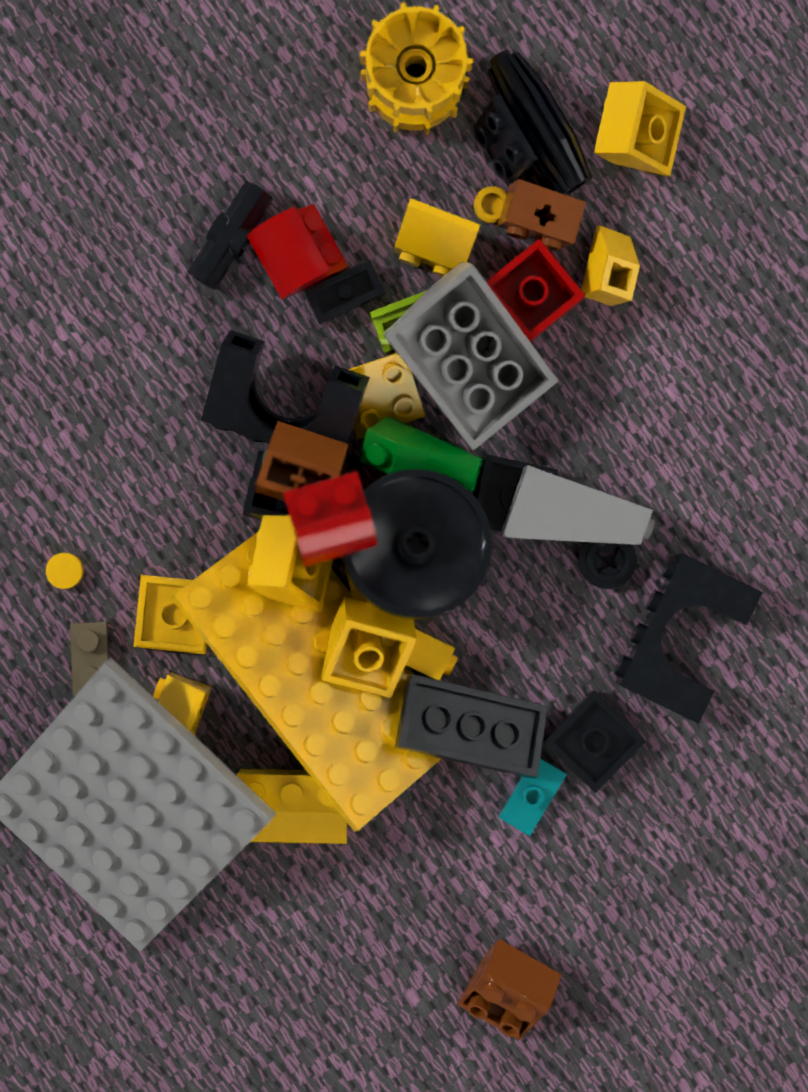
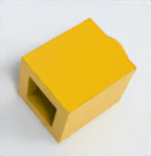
[406,628,458,681]

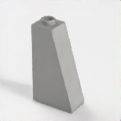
[500,465,655,545]

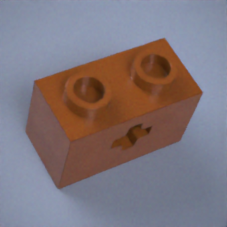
[497,179,586,251]

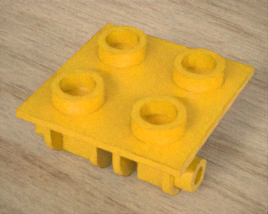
[348,353,426,439]

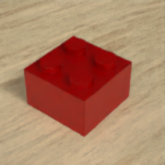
[486,239,585,343]

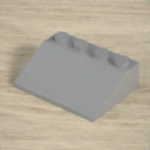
[383,262,558,451]

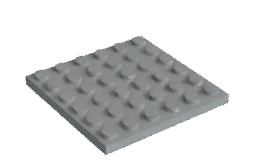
[0,658,277,951]

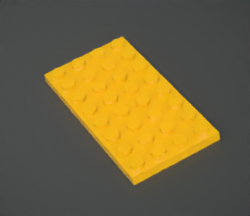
[171,533,442,832]

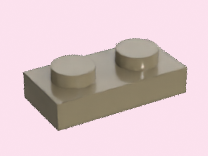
[70,622,110,696]

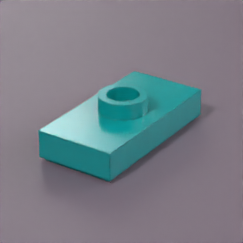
[498,758,567,836]

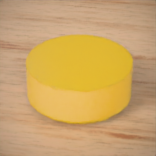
[474,186,507,224]
[46,553,84,589]

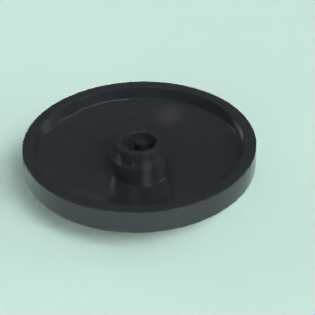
[343,469,492,619]

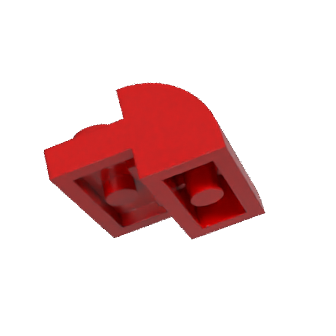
[247,204,348,300]
[283,471,377,568]

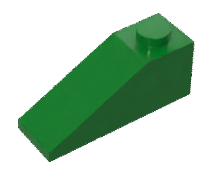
[359,416,483,493]

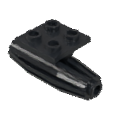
[473,49,593,195]

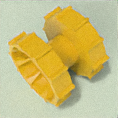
[360,2,473,135]

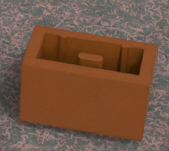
[255,421,348,501]
[457,939,562,1040]

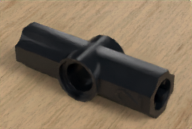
[187,180,273,290]

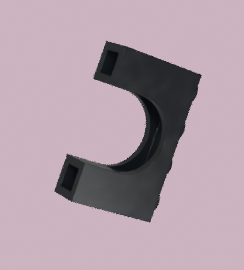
[201,330,370,452]
[614,554,763,724]

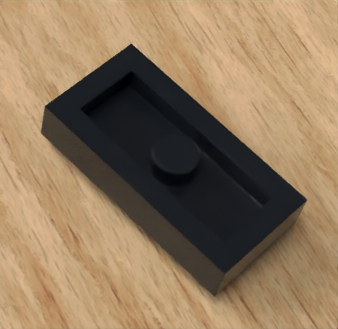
[304,260,385,325]

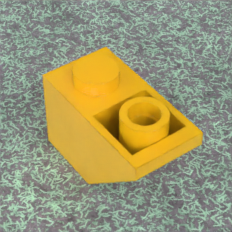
[581,225,640,306]

